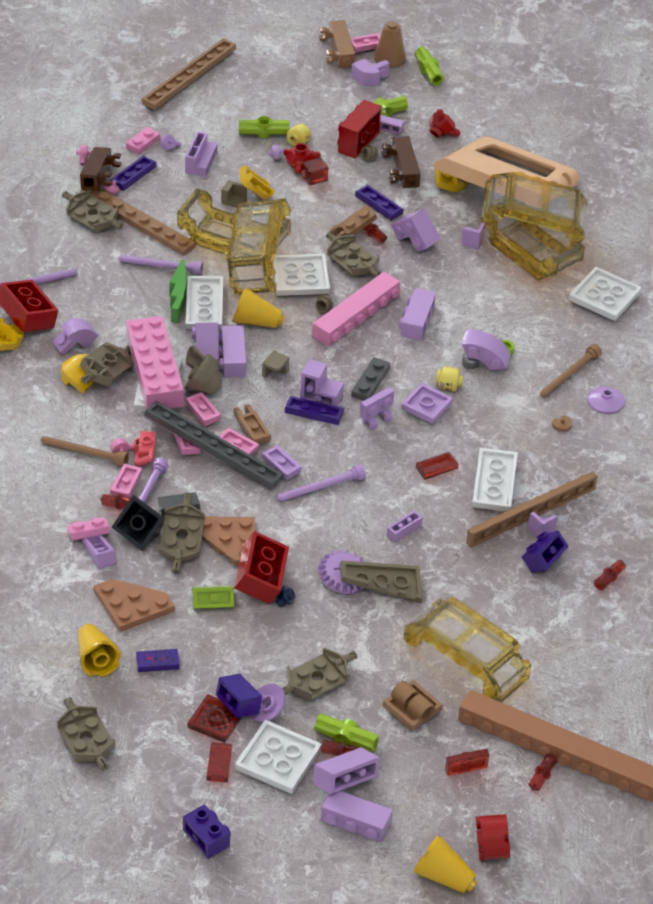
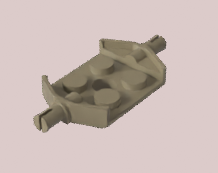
[62,190,123,232]
[326,232,381,278]
[80,342,134,386]
[159,492,205,574]
[282,648,358,701]
[57,697,115,771]

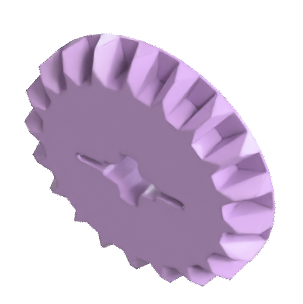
[318,549,364,594]

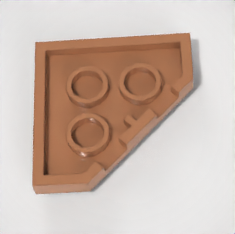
[202,516,255,566]
[93,579,175,632]

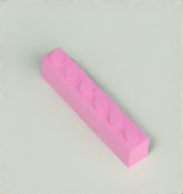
[312,272,400,347]

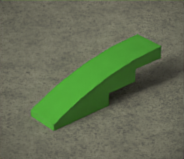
[169,260,186,323]

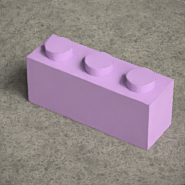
[399,288,436,340]
[218,326,246,377]
[313,747,380,794]
[321,791,393,842]

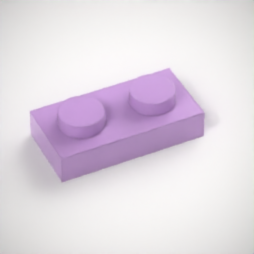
[262,445,302,480]

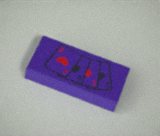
[136,649,179,672]

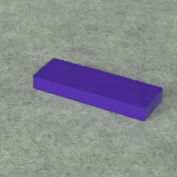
[110,155,157,191]
[355,184,404,221]
[285,396,344,425]

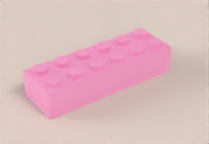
[126,316,184,409]

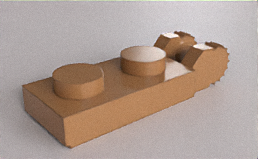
[329,205,377,237]
[233,404,271,444]

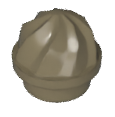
[361,145,378,162]
[315,295,334,313]

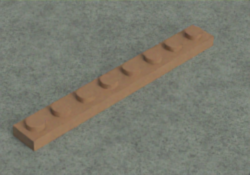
[142,38,236,110]
[80,188,196,256]
[466,471,598,548]

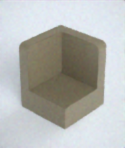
[221,180,247,208]
[262,350,290,377]

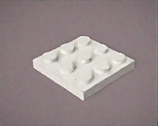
[272,254,330,296]
[568,267,642,321]
[235,720,322,794]

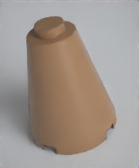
[374,21,406,68]

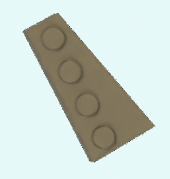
[339,560,423,603]

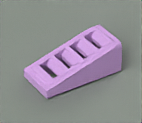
[82,535,116,569]

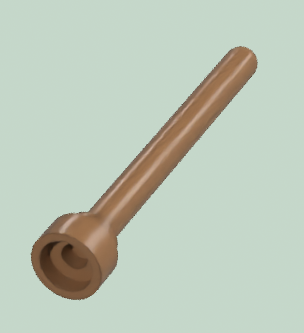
[540,343,602,397]
[41,436,129,467]

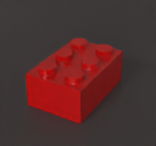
[337,100,382,159]
[0,279,59,332]
[234,531,289,605]

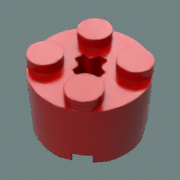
[475,814,511,861]

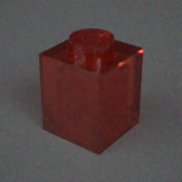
[301,158,329,186]

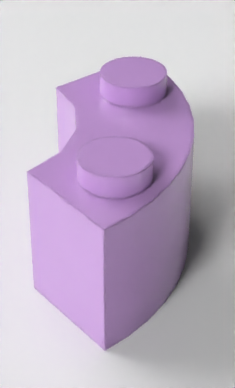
[462,330,511,370]

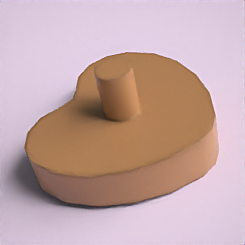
[552,416,572,432]

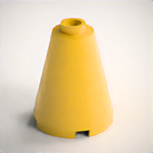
[232,288,285,328]
[78,624,121,677]
[414,836,478,894]

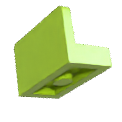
[192,585,234,609]

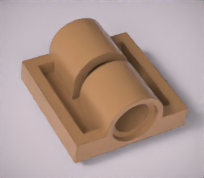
[383,680,443,731]

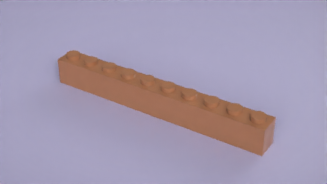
[458,690,653,802]

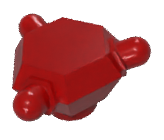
[429,109,461,138]
[283,143,321,174]

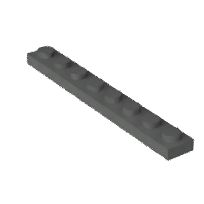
[144,401,283,489]

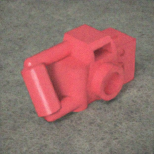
[134,431,156,467]

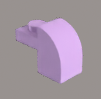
[351,59,390,86]
[53,318,99,355]

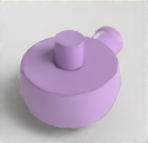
[160,135,181,151]
[268,144,284,160]

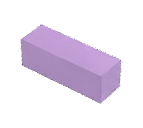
[380,115,404,135]
[387,510,423,542]

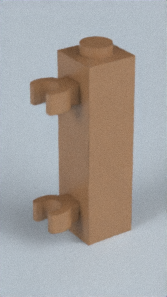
[319,20,355,68]

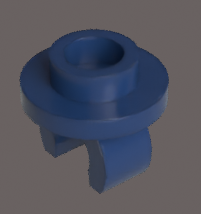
[275,585,296,607]

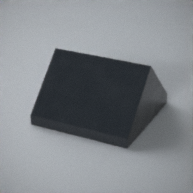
[111,495,165,550]

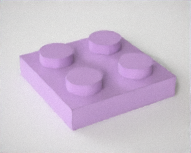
[401,383,453,424]

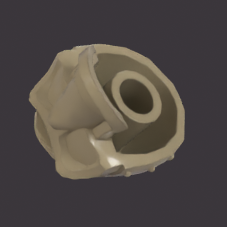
[184,346,222,394]

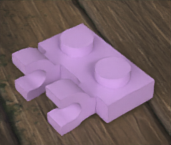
[360,387,394,431]

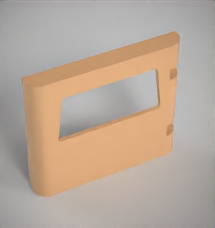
[434,136,579,209]

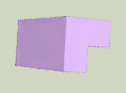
[185,131,217,177]

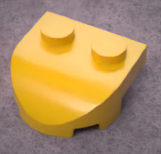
[434,160,469,192]
[240,165,275,201]
[0,318,24,351]
[60,354,95,394]

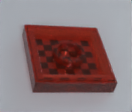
[187,694,242,743]

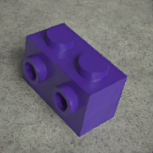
[521,530,569,573]
[183,804,231,859]

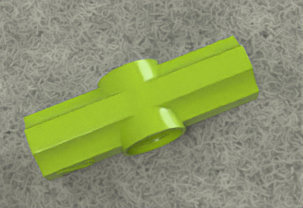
[414,46,444,86]
[374,96,408,117]
[239,116,289,138]
[314,713,380,753]

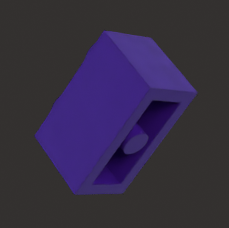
[215,673,262,718]

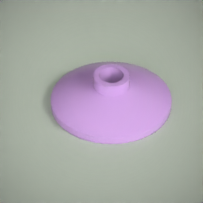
[588,386,625,414]
[250,683,285,723]

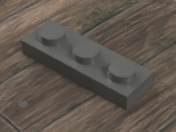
[351,357,390,401]

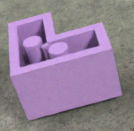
[391,208,441,252]
[192,322,219,360]
[300,359,344,406]

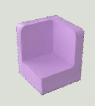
[462,223,485,249]
[528,512,558,537]

